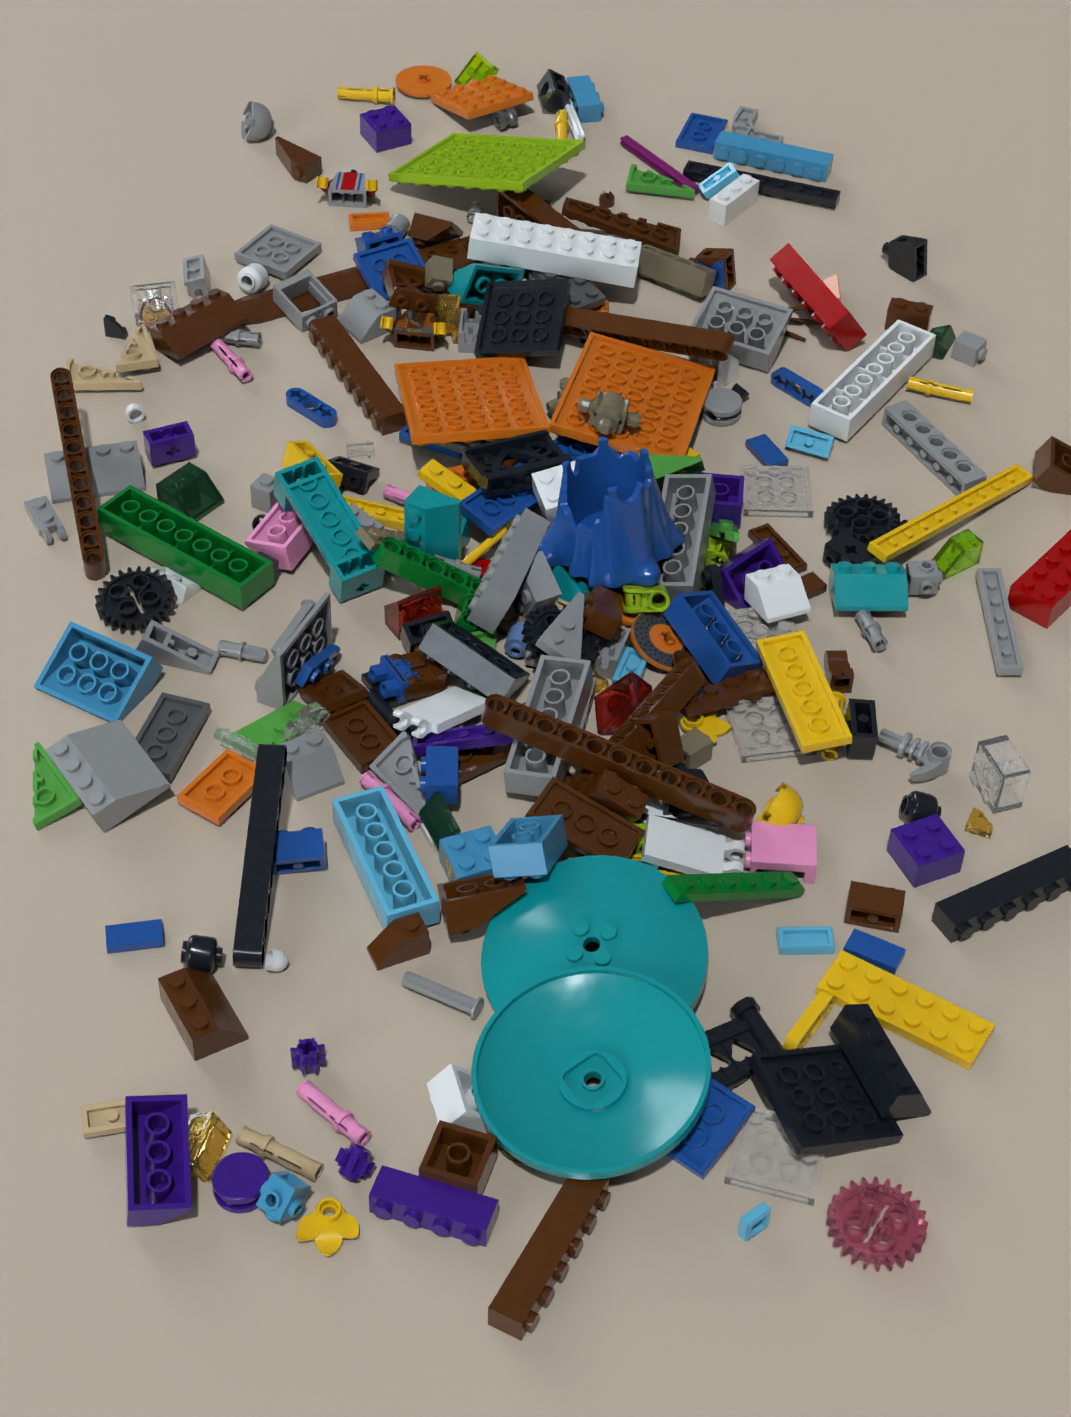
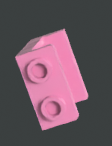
[744,821,817,884]

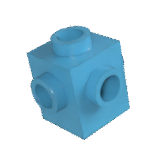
[256,1170,311,1223]

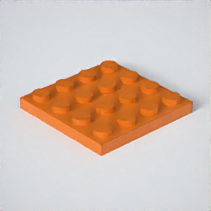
[430,75,534,120]

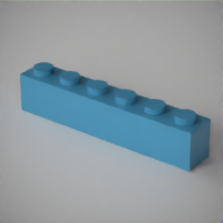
[713,130,834,183]

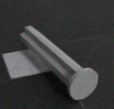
[271,599,317,656]
[401,971,484,1020]

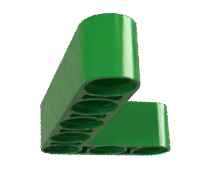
[373,536,481,633]

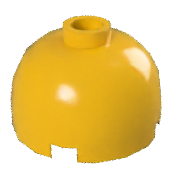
[757,782,805,826]

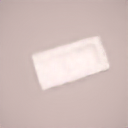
[213,727,259,762]

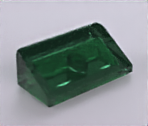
[930,325,956,360]
[419,791,461,851]

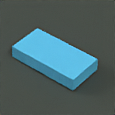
[776,926,835,955]

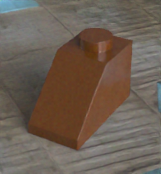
[367,912,429,971]

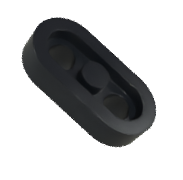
[701,564,725,607]

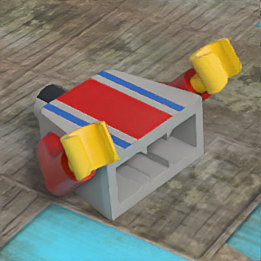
[315,169,378,208]

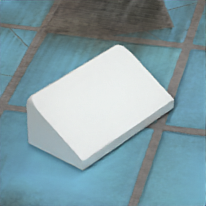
[151,567,201,604]

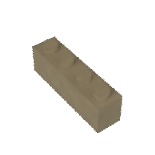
[637,244,717,299]

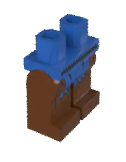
[368,645,448,703]

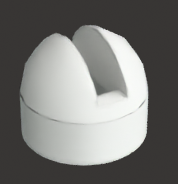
[125,403,145,423]
[264,948,288,972]

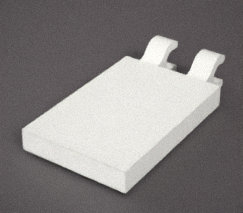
[393,686,486,738]
[641,814,745,874]

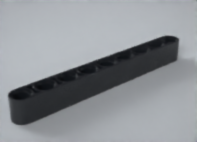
[233,744,287,967]

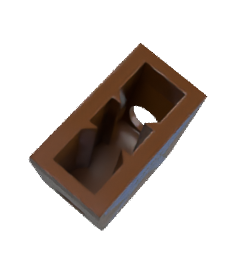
[688,248,736,291]

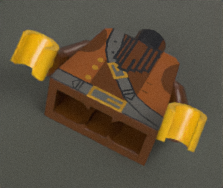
[380,311,447,352]

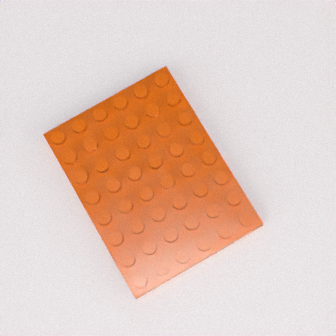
[549,332,717,456]
[394,357,550,446]

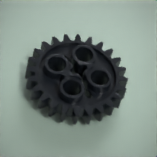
[824,494,900,546]
[95,566,176,634]
[521,604,601,667]

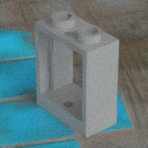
[273,269,338,332]

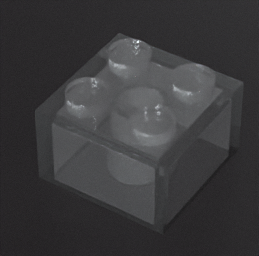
[969,735,1031,814]

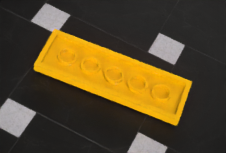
[756,631,852,753]
[815,950,996,1070]

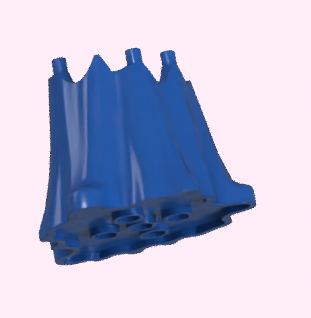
[534,437,685,588]

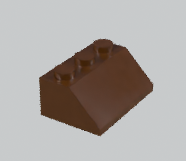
[158,967,249,1061]

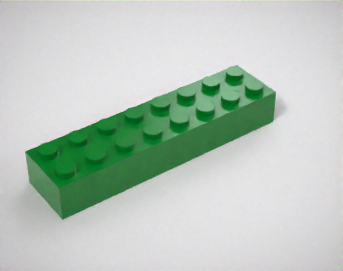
[97,485,275,610]

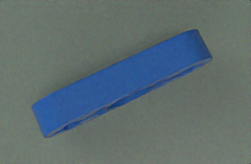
[771,367,824,408]
[286,388,337,428]

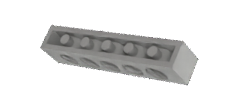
[882,400,987,496]

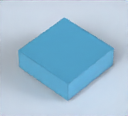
[738,1202,771,1242]

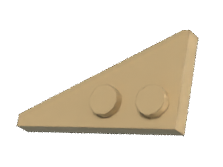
[115,323,159,373]
[65,358,142,391]

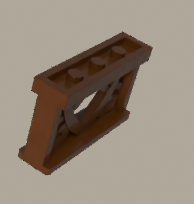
[381,258,474,322]

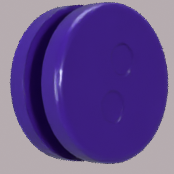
[211,1152,269,1213]

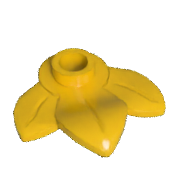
[680,711,731,744]
[296,1197,359,1257]

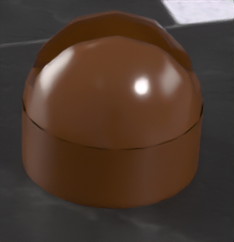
[599,191,615,208]

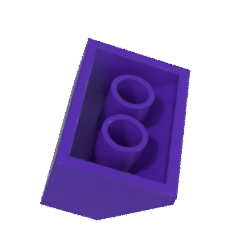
[719,537,784,613]

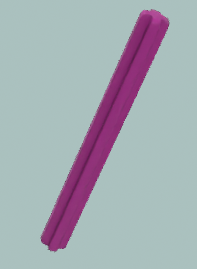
[620,135,700,194]

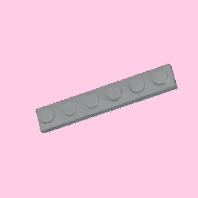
[976,568,1023,675]

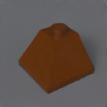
[408,213,464,247]

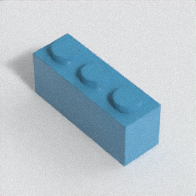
[566,75,604,123]

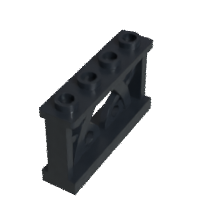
[462,429,573,499]

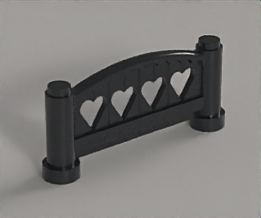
[705,997,785,1090]

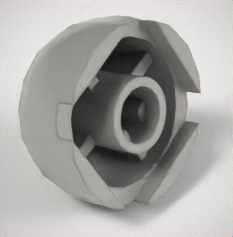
[241,101,275,141]

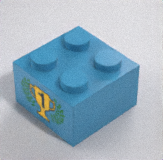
[439,825,496,882]

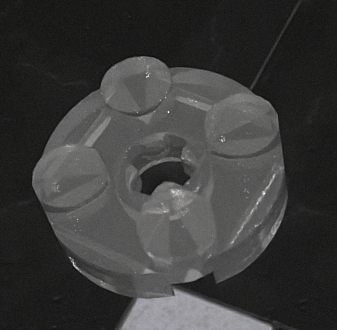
[282,702,330,742]

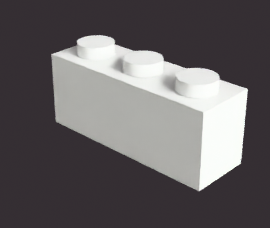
[708,174,760,227]

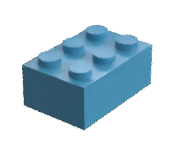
[488,814,568,880]

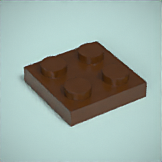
[298,669,368,715]

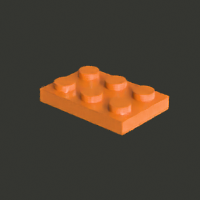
[177,748,256,825]

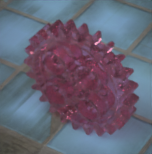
[826,1177,928,1272]

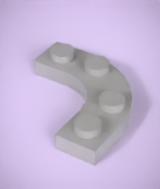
[732,106,784,143]

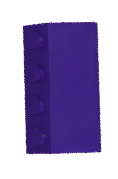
[124,1094,192,1226]

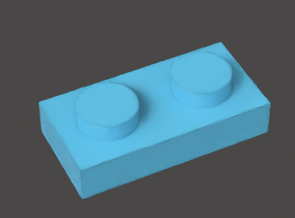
[698,162,740,199]
[785,425,835,459]
[611,647,649,692]

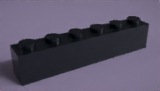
[931,845,1071,943]

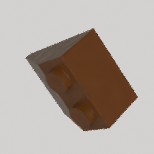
[1033,436,1071,495]
[437,873,527,935]

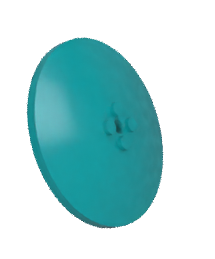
[481,855,709,1012]
[471,966,712,1180]

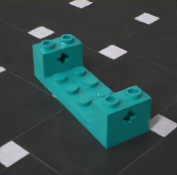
[274,456,385,603]

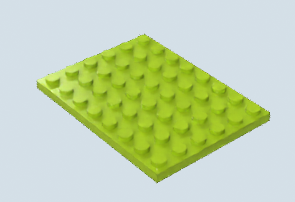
[388,133,586,193]

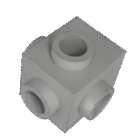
[905,560,943,595]

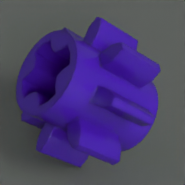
[290,1038,326,1075]
[335,1143,375,1181]

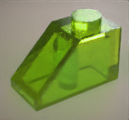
[454,51,499,85]
[932,529,984,580]

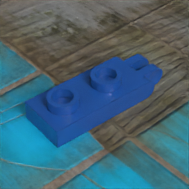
[295,644,341,688]

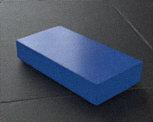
[745,434,789,471]
[105,919,164,954]
[843,928,906,975]

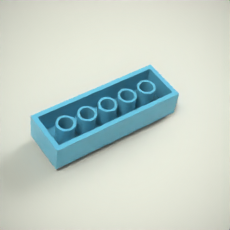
[332,785,440,930]

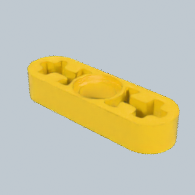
[783,989,836,1050]

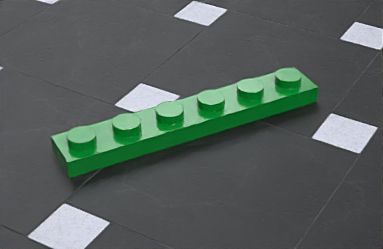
[662,871,805,903]

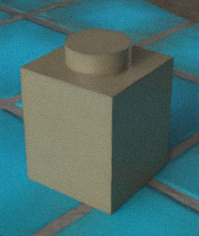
[425,255,453,291]
[680,727,713,769]

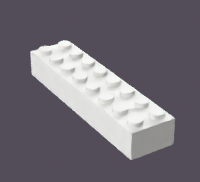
[467,212,642,288]
[808,319,936,442]

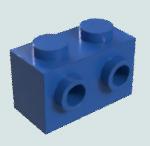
[355,226,403,252]
[420,746,458,804]
[274,827,327,875]

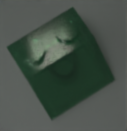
[156,462,224,521]

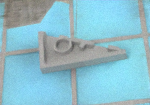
[535,591,584,659]
[369,731,433,822]

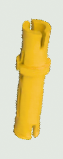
[554,110,569,139]
[906,376,974,404]

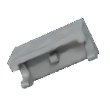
[183,254,211,299]
[458,308,480,353]
[592,627,631,680]

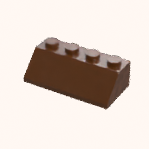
[148,289,248,360]

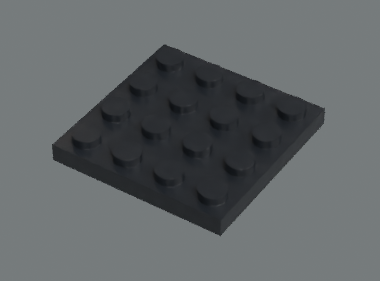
[474,278,571,358]
[748,1044,903,1156]

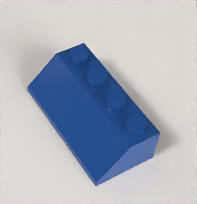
[664,590,763,684]

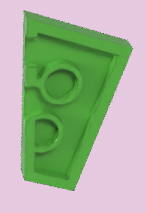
[227,700,315,757]

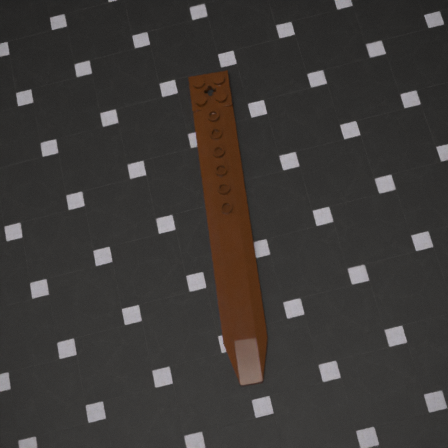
[235,233,484,326]

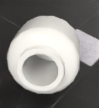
[237,263,269,293]

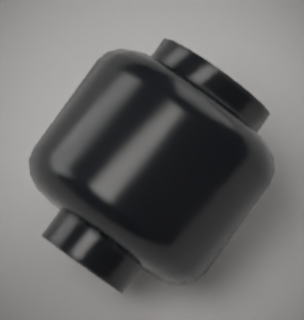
[900,791,941,823]
[181,935,223,973]

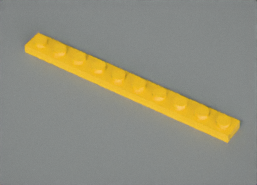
[867,464,1034,563]

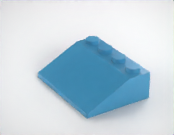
[33,621,163,722]

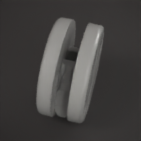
[701,388,742,427]

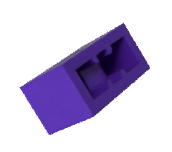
[143,421,196,466]

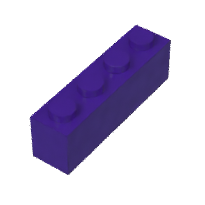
[369,1165,499,1247]

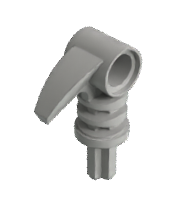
[878,729,952,781]

